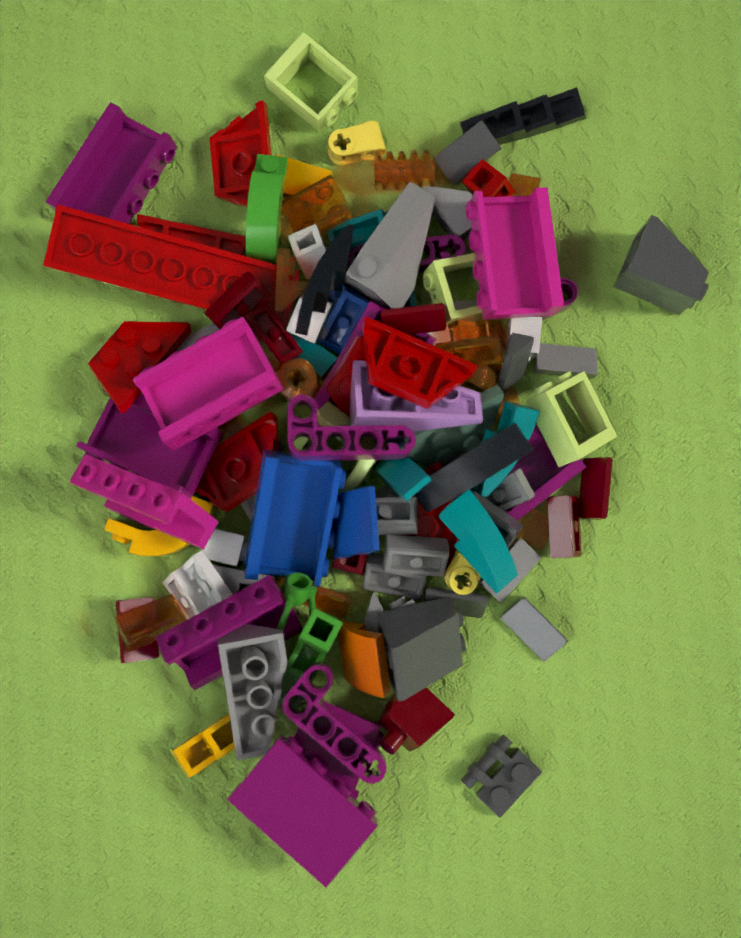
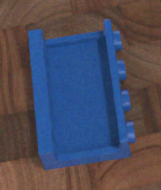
[244,449,346,587]

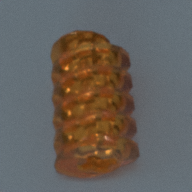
[374,149,435,190]
[277,358,319,402]

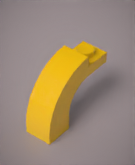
[104,496,217,556]

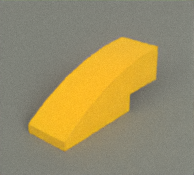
[171,713,235,778]

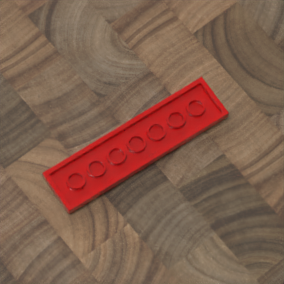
[43,204,301,329]

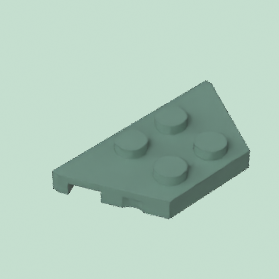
[392,385,504,467]

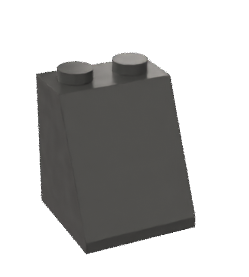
[613,215,709,315]
[376,597,466,702]

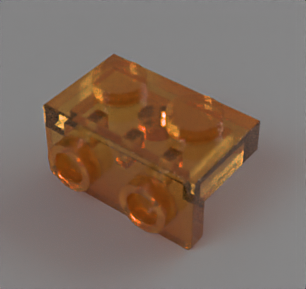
[281,175,353,234]

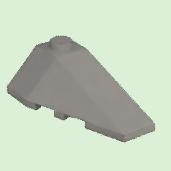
[346,182,436,309]
[217,624,287,761]

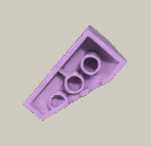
[349,360,483,432]

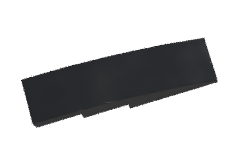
[460,87,586,145]
[295,224,354,336]
[415,422,533,513]

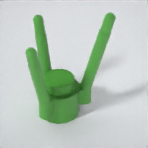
[277,573,317,631]

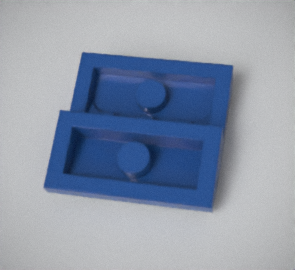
[317,283,370,354]
[332,486,380,559]

